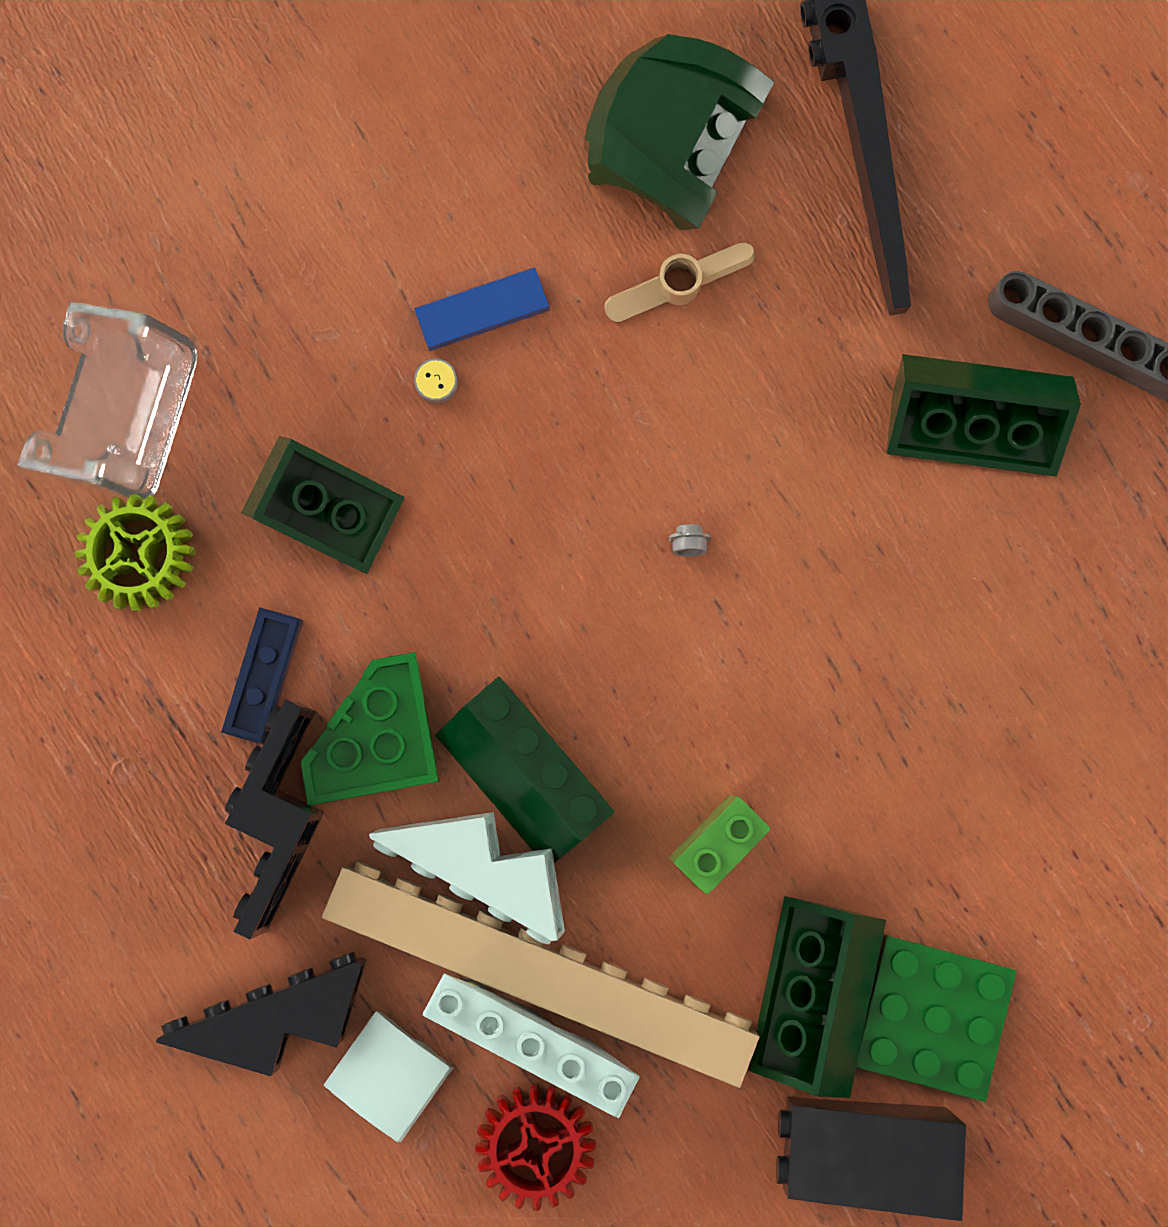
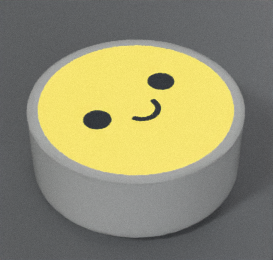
[414,358,458,404]

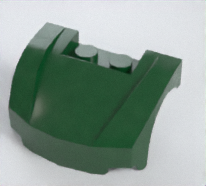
[585,34,774,230]

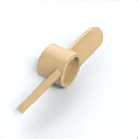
[604,243,755,322]

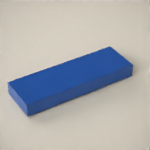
[414,267,549,352]

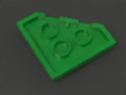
[300,652,440,806]

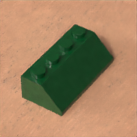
[886,354,1081,477]
[435,676,615,863]
[748,896,886,1098]

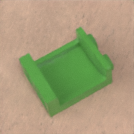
[668,795,770,894]

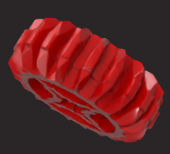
[475,1083,596,1211]

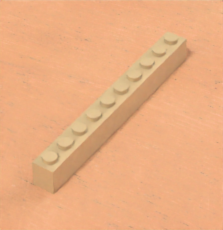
[322,861,760,1088]

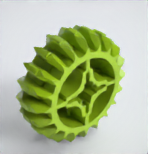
[74,494,196,612]

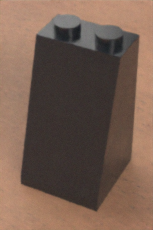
[776,1097,966,1221]

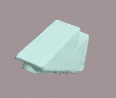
[369,812,565,944]
[422,973,640,1118]

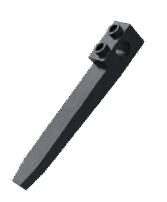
[800,0,911,316]

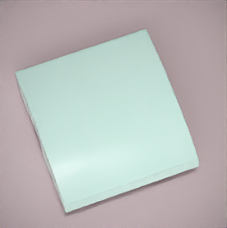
[324,1011,453,1142]

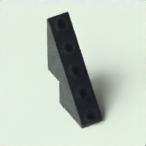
[156,952,367,1076]

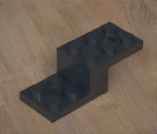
[225,699,324,940]

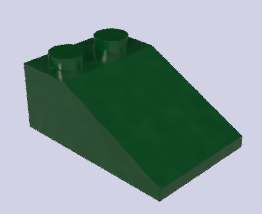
[241,436,405,574]

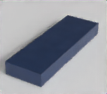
[221,607,303,744]

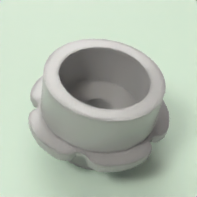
[669,524,711,557]

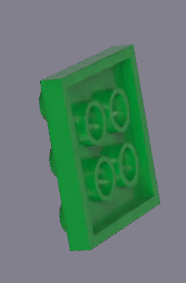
[856,934,1017,1102]

